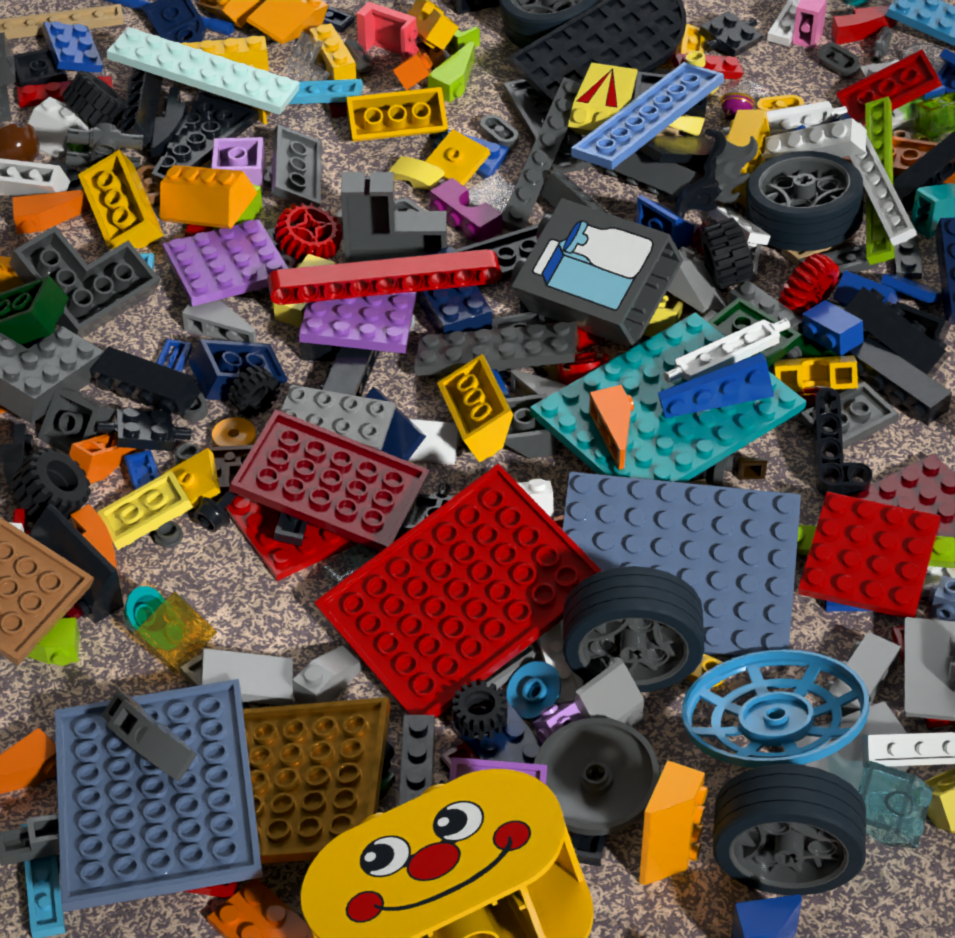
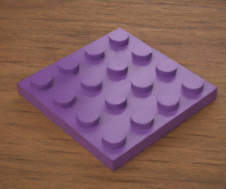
[162,219,288,307]
[299,292,417,354]

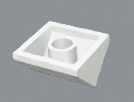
[408,418,461,465]

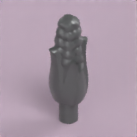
[870,26,892,64]

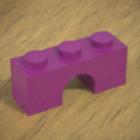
[430,178,502,243]

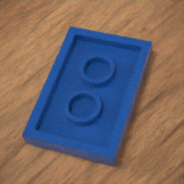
[42,21,104,73]

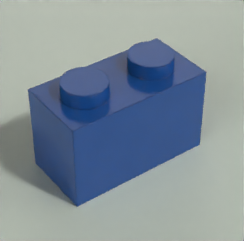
[802,300,864,356]

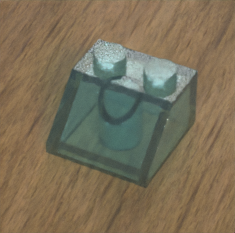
[858,761,934,848]

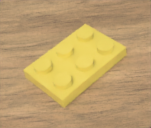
[97,470,193,550]

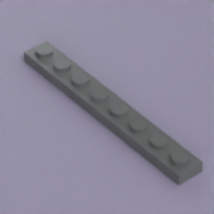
[502,77,581,231]

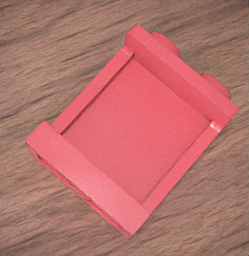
[356,1,419,61]

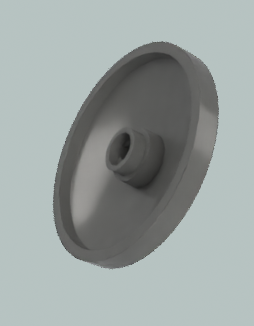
[534,718,659,836]

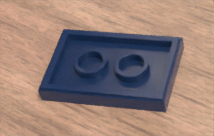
[366,387,426,461]

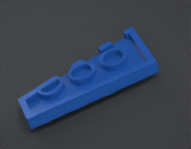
[657,353,774,418]

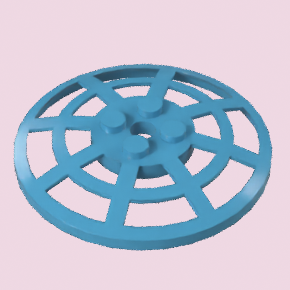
[682,649,870,768]

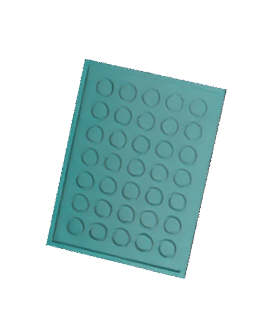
[530,313,807,483]

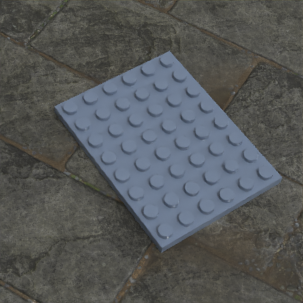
[563,472,801,658]
[55,679,263,912]

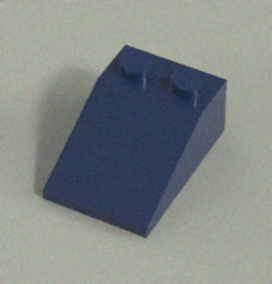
[189,339,288,400]

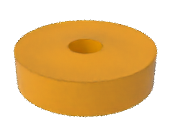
[212,417,256,447]

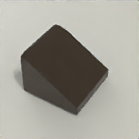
[736,457,767,480]

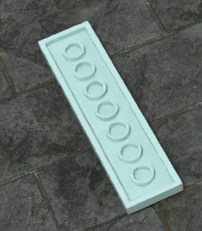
[107,27,300,115]

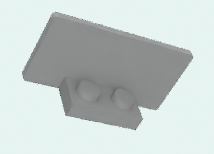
[281,385,396,450]
[904,617,955,721]

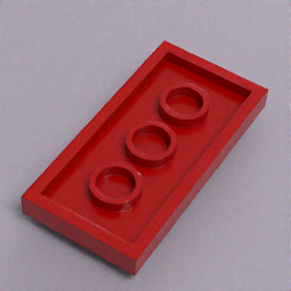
[836,49,942,126]

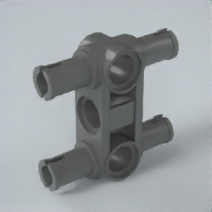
[66,123,143,171]

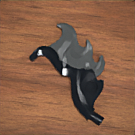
[673,129,758,219]

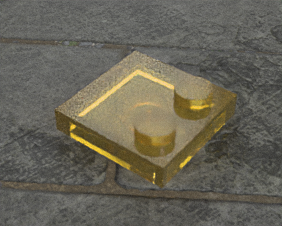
[133,591,217,674]

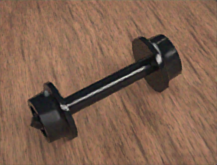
[194,454,248,533]

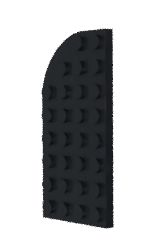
[508,0,686,105]

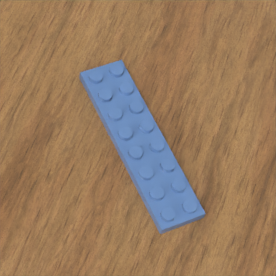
[571,62,724,170]

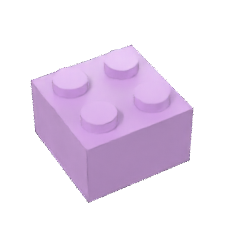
[212,137,265,192]

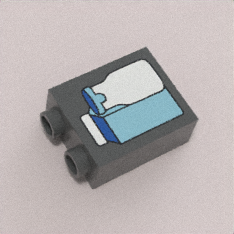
[511,198,683,349]

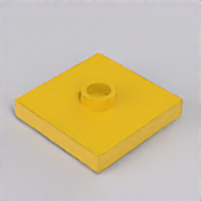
[425,129,491,186]
[162,448,220,518]

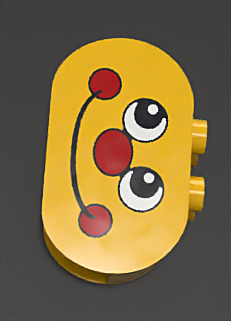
[301,769,594,938]

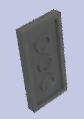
[271,124,322,208]

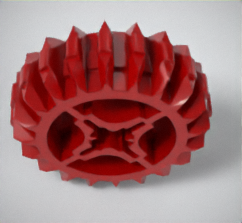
[274,202,343,262]
[779,253,839,318]

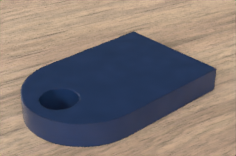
[143,0,206,43]

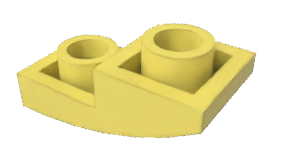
[389,156,445,190]

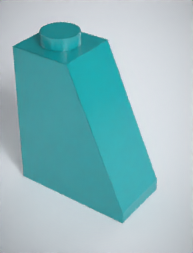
[911,183,955,239]

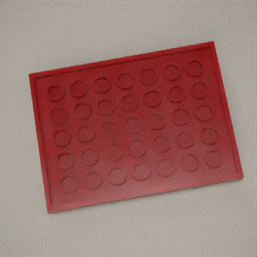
[314,463,602,718]

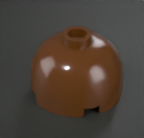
[0,123,40,162]

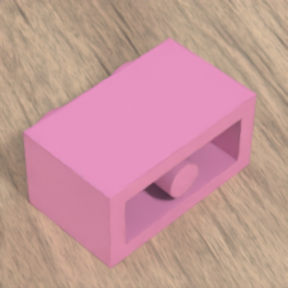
[792,0,827,49]

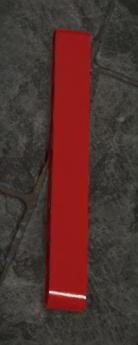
[267,249,502,305]

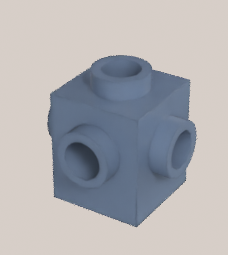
[928,575,955,622]

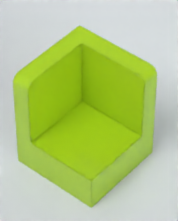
[447,26,480,53]

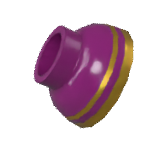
[721,92,755,121]

